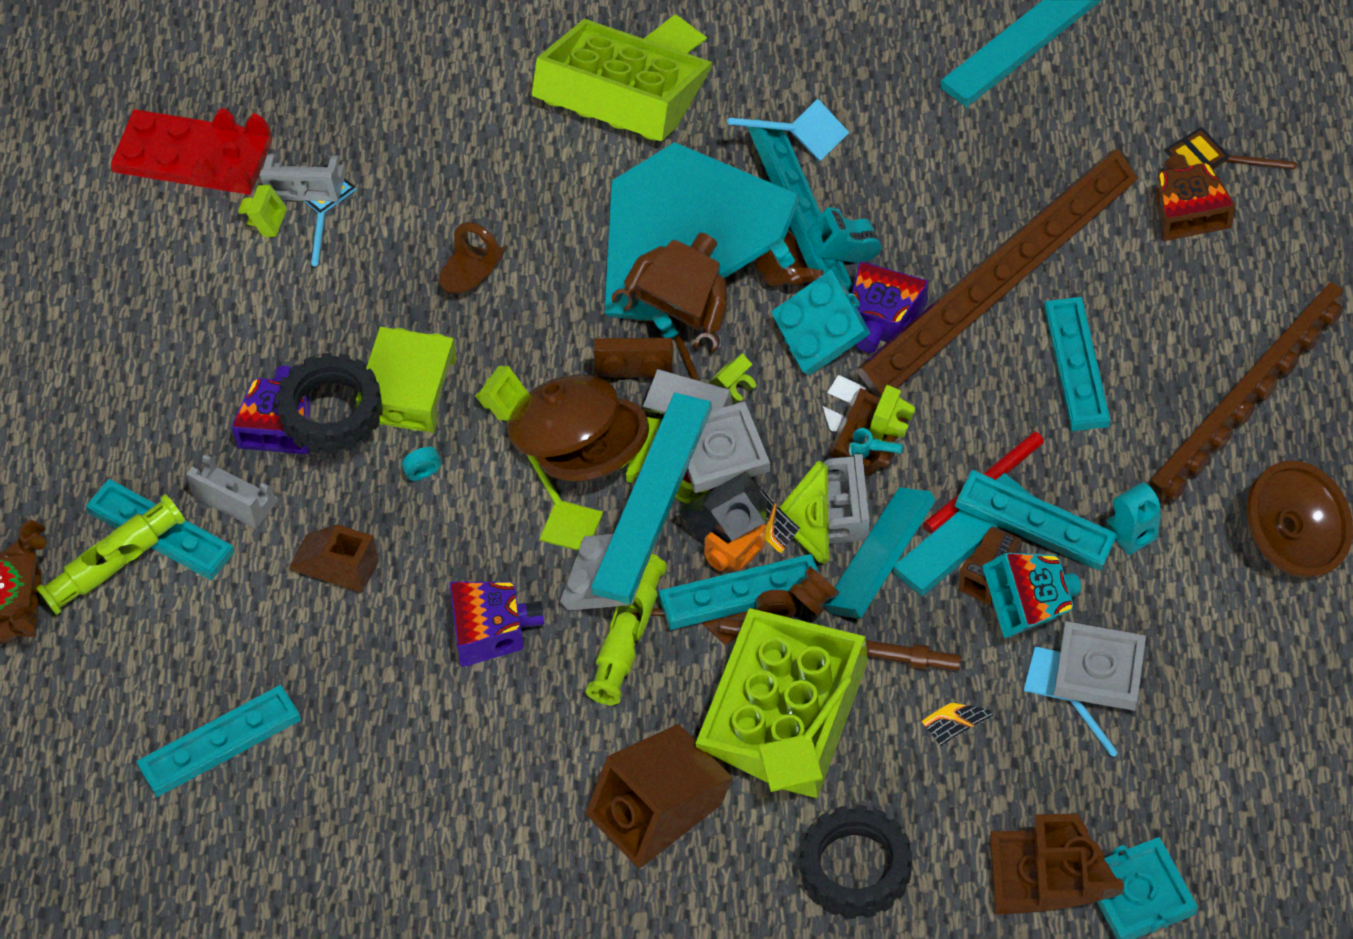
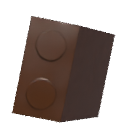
[585,724,733,868]

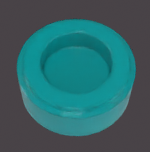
[401,447,442,481]

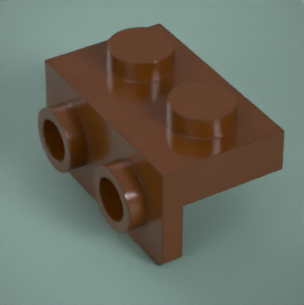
[594,338,674,378]
[829,388,909,477]

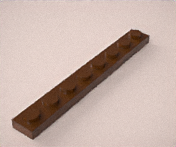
[1150,282,1344,509]

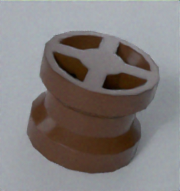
[789,566,840,617]

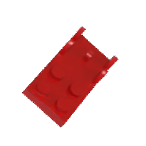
[110,108,272,195]

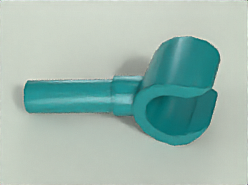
[848,428,904,458]

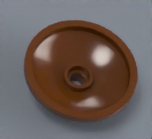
[507,374,620,457]
[536,399,649,482]
[1246,460,1353,578]

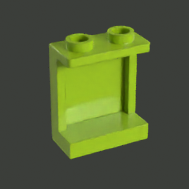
[356,327,457,433]

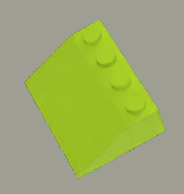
[532,19,712,141]
[696,608,868,798]

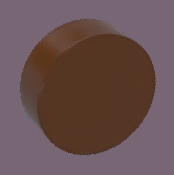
[755,590,796,618]

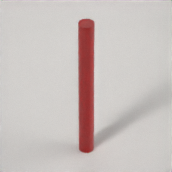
[923,431,1044,534]

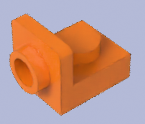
[704,524,766,573]

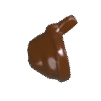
[755,229,823,286]

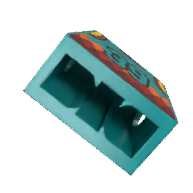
[982,553,1081,639]

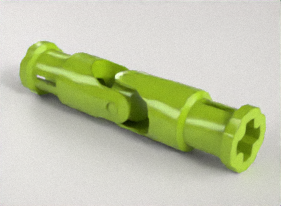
[36,494,186,615]
[586,554,668,706]

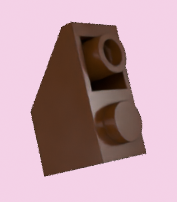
[290,524,379,593]

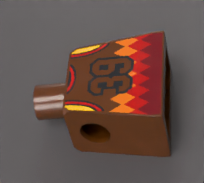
[1155,154,1235,242]

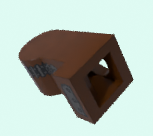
[959,526,1023,605]

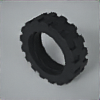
[276,353,383,454]
[800,805,912,919]

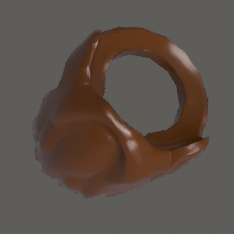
[439,222,507,294]

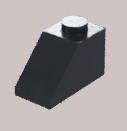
[679,471,767,542]

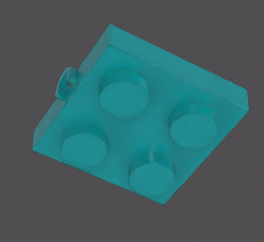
[771,269,871,376]
[1097,837,1198,939]

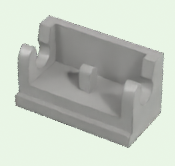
[260,154,346,202]
[643,369,733,416]
[824,454,869,543]
[186,455,278,529]

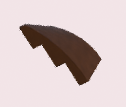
[990,814,1124,915]

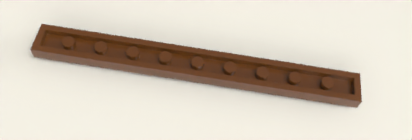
[855,148,1138,399]

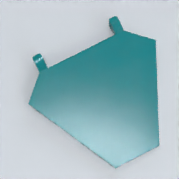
[605,142,800,338]

